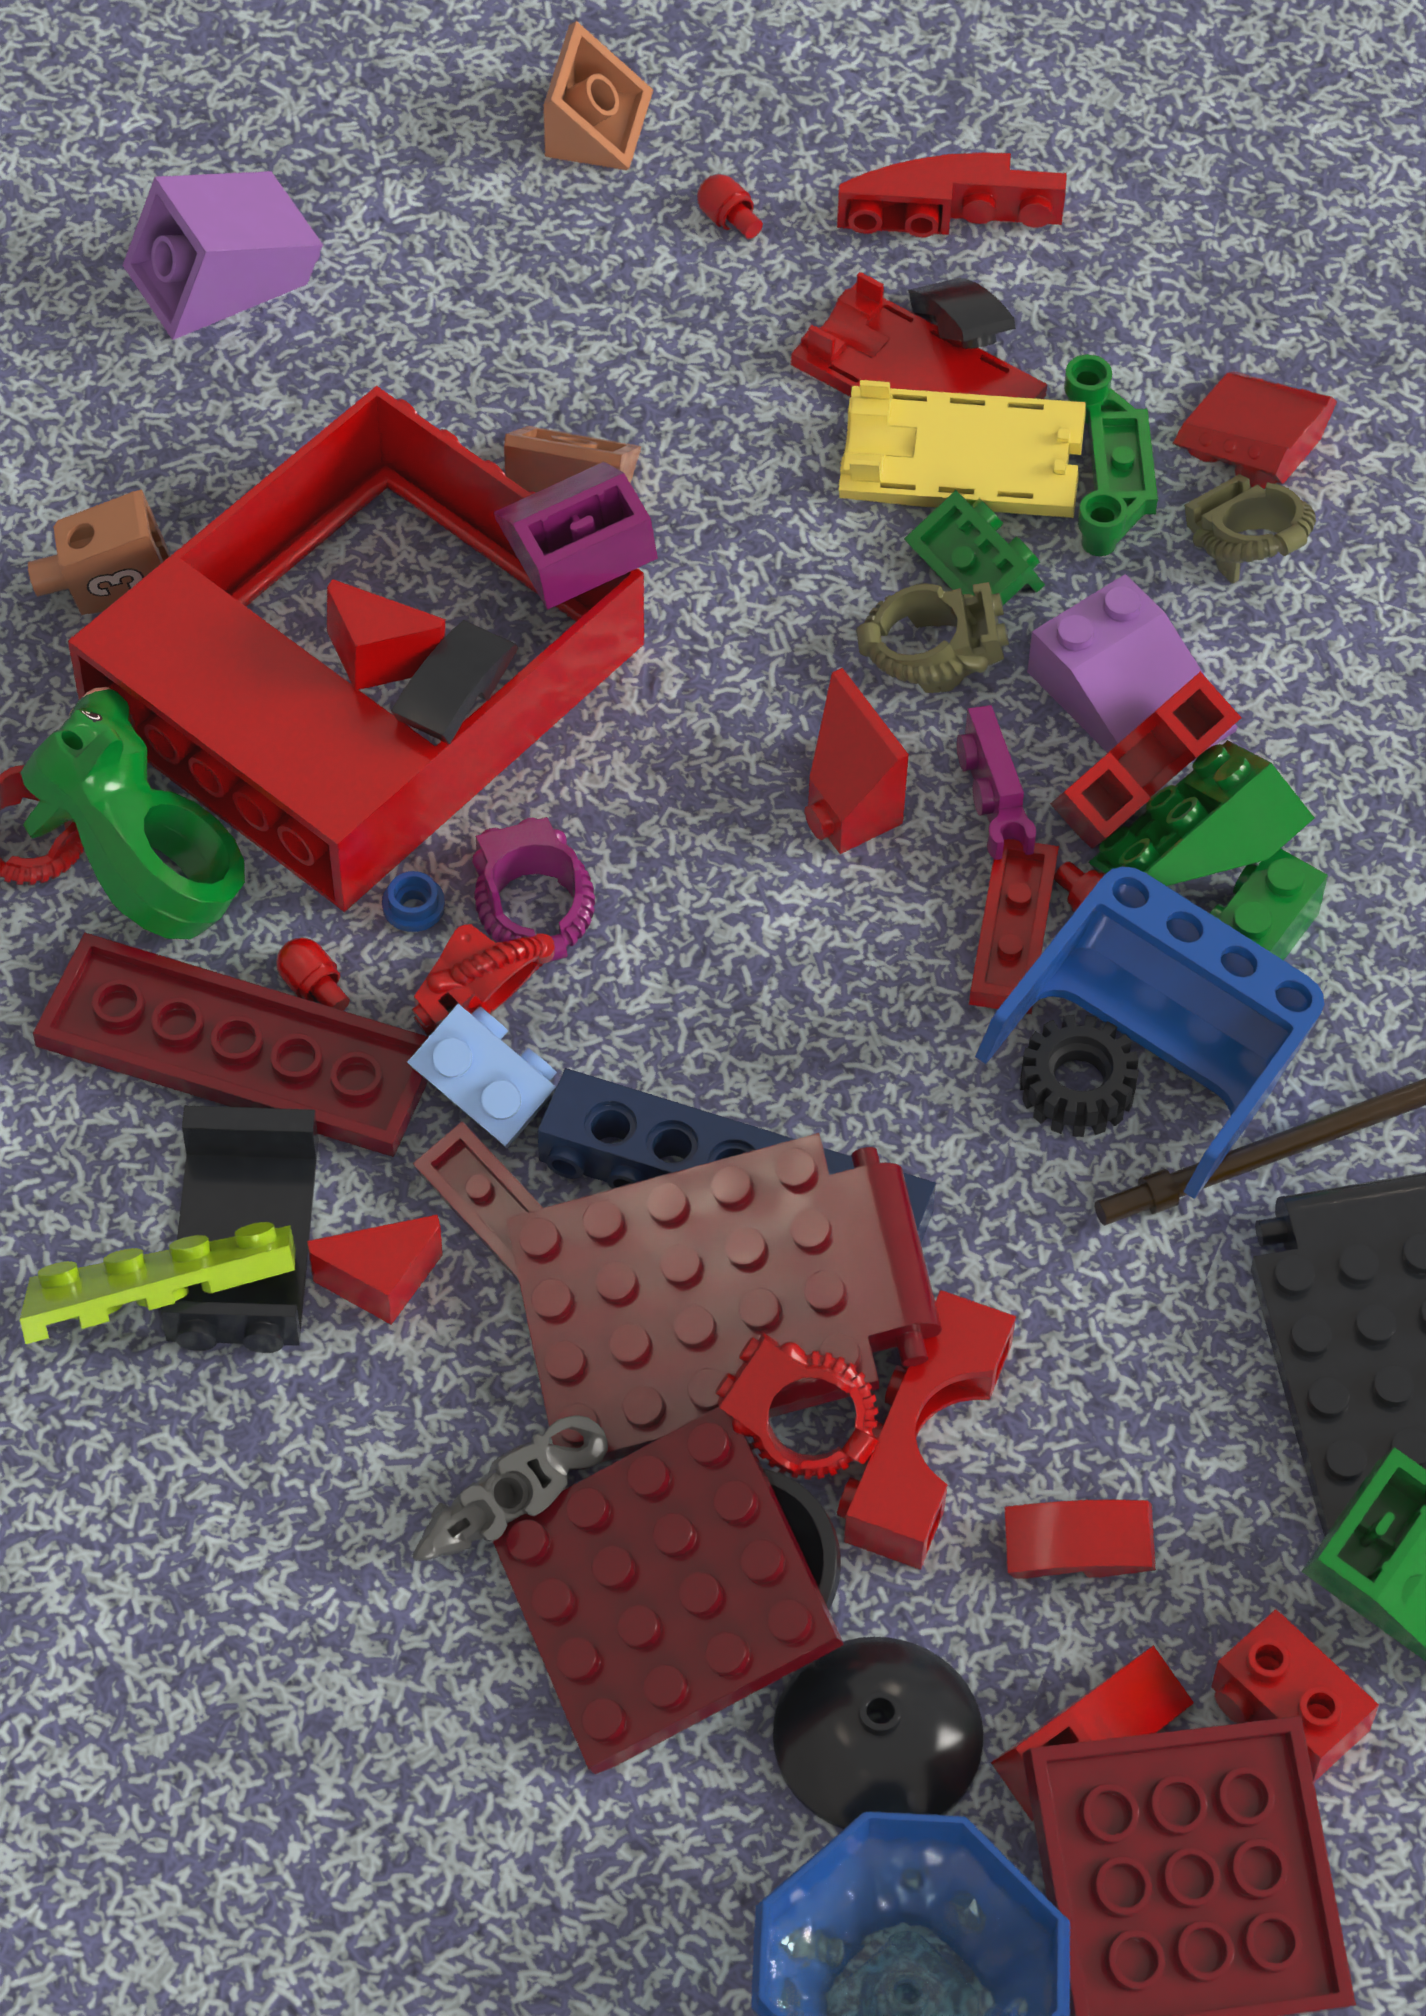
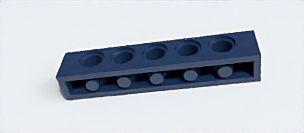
[537,1068,936,1243]

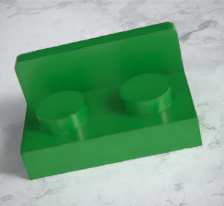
[904,490,1045,605]

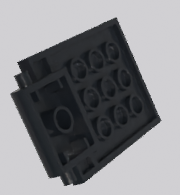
[1251,1172,1426,1537]

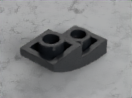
[908,277,1016,349]
[391,620,519,745]

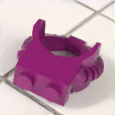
[472,817,595,962]

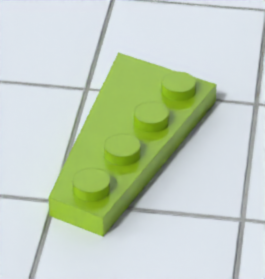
[19,1222,296,1345]

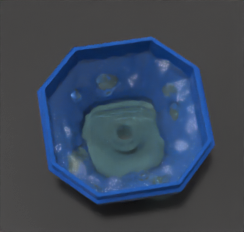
[751,1812,1070,2016]

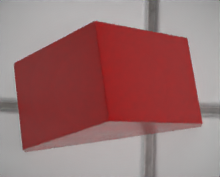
[327,579,446,691]
[307,1214,443,1325]

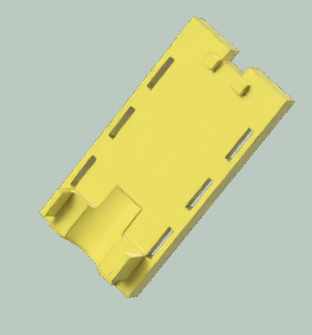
[838,380,1086,518]

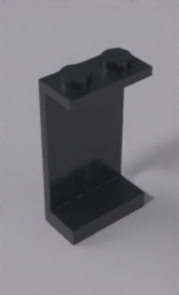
[161,1105,319,1353]

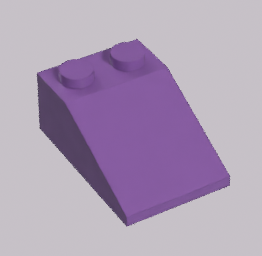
[1027,574,1237,753]

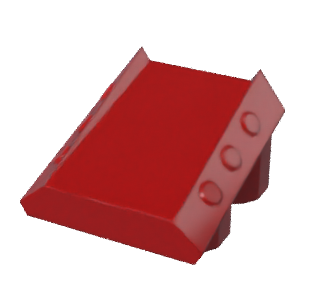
[1173,371,1337,489]

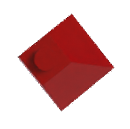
[804,668,909,854]

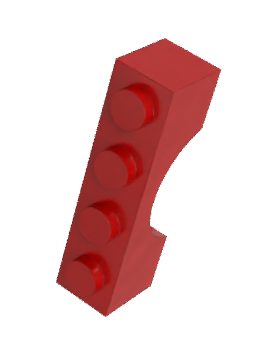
[837,1290,1016,1570]

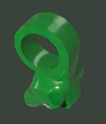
[20,687,245,940]

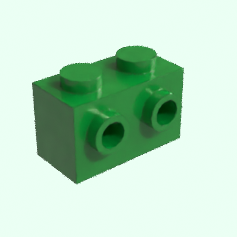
[1210,848,1328,960]

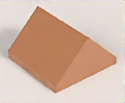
[544,21,653,170]
[504,426,641,492]

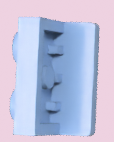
[407,1003,557,1148]

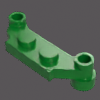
[1064,354,1158,556]

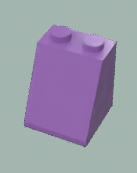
[122,171,323,340]

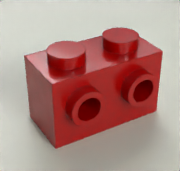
[1211,1609,1379,1782]

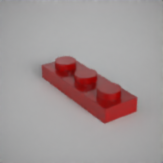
[969,839,1059,1015]

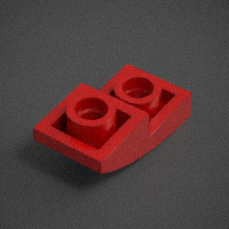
[1004,1500,1156,1579]

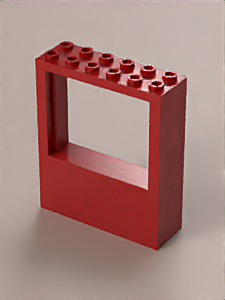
[68,385,644,912]

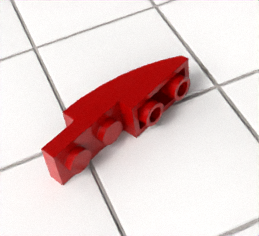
[837,152,1067,238]

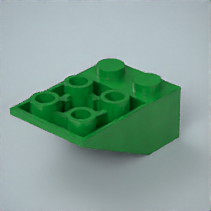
[1088,740,1315,886]
[1301,1447,1426,1661]

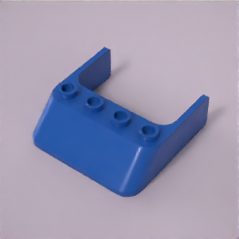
[975,867,1325,1199]

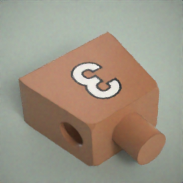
[28,489,171,615]

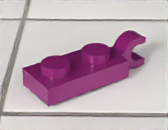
[957,705,1036,860]

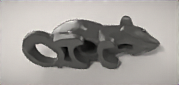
[413,1415,608,1561]

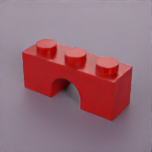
[1050,671,1241,849]

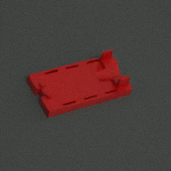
[791,272,1047,399]

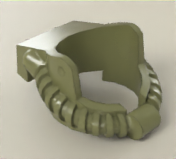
[1184,474,1316,584]
[856,582,1009,693]

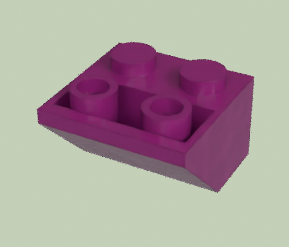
[494,462,658,610]

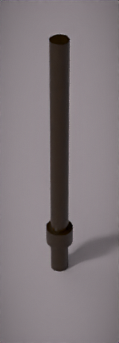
[1094,1078,1426,1226]

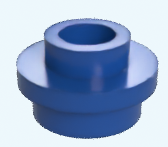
[382,871,445,932]

